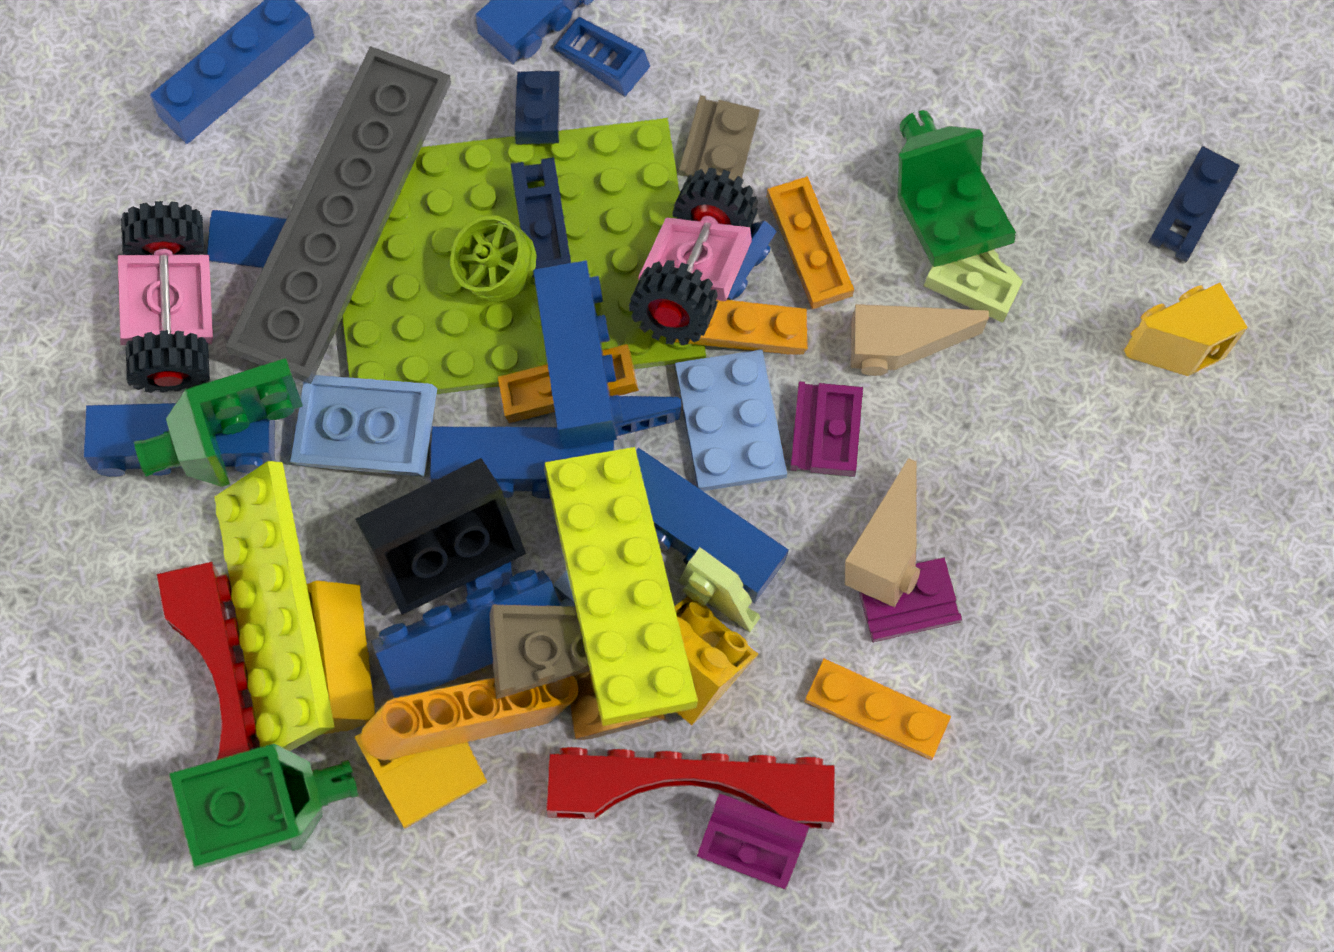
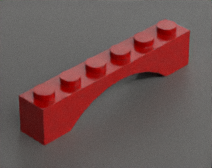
[157,562,256,760]
[547,747,835,829]

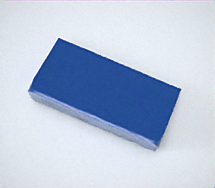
[207,210,286,268]

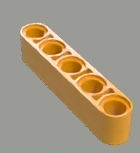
[361,676,579,760]

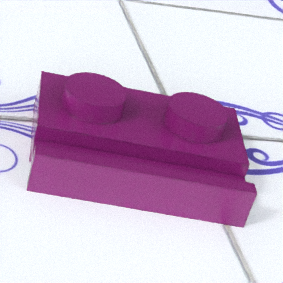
[790,381,863,477]
[858,557,962,643]
[697,793,809,890]

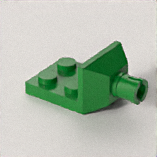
[897,110,1016,267]
[134,358,303,487]
[169,744,358,870]

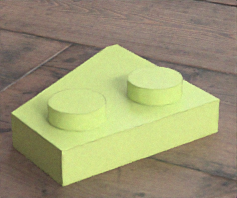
[924,250,1023,323]
[678,548,761,632]

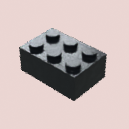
[355,458,526,615]

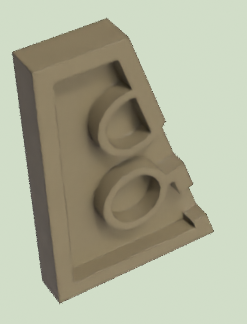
[489,605,590,699]

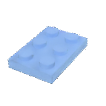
[675,349,787,491]
[290,375,437,477]

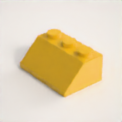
[307,580,375,735]

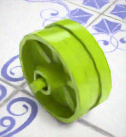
[450,215,537,302]

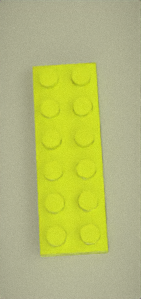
[544,447,698,726]
[214,461,335,751]

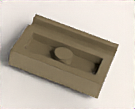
[679,95,760,180]

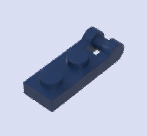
[1148,145,1241,263]
[510,157,571,277]

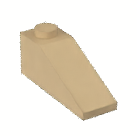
[851,304,989,376]
[845,458,920,607]

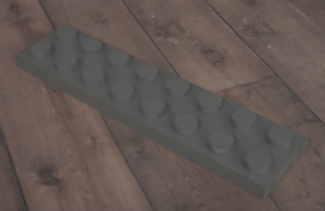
[225,46,451,384]

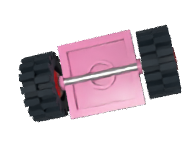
[629,168,758,345]
[118,201,213,393]

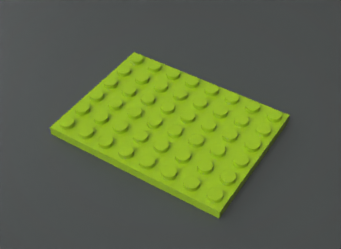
[343,118,706,394]

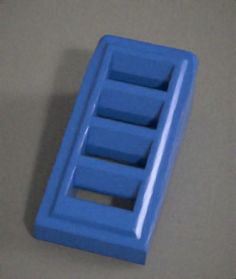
[554,16,650,97]
[615,396,681,436]

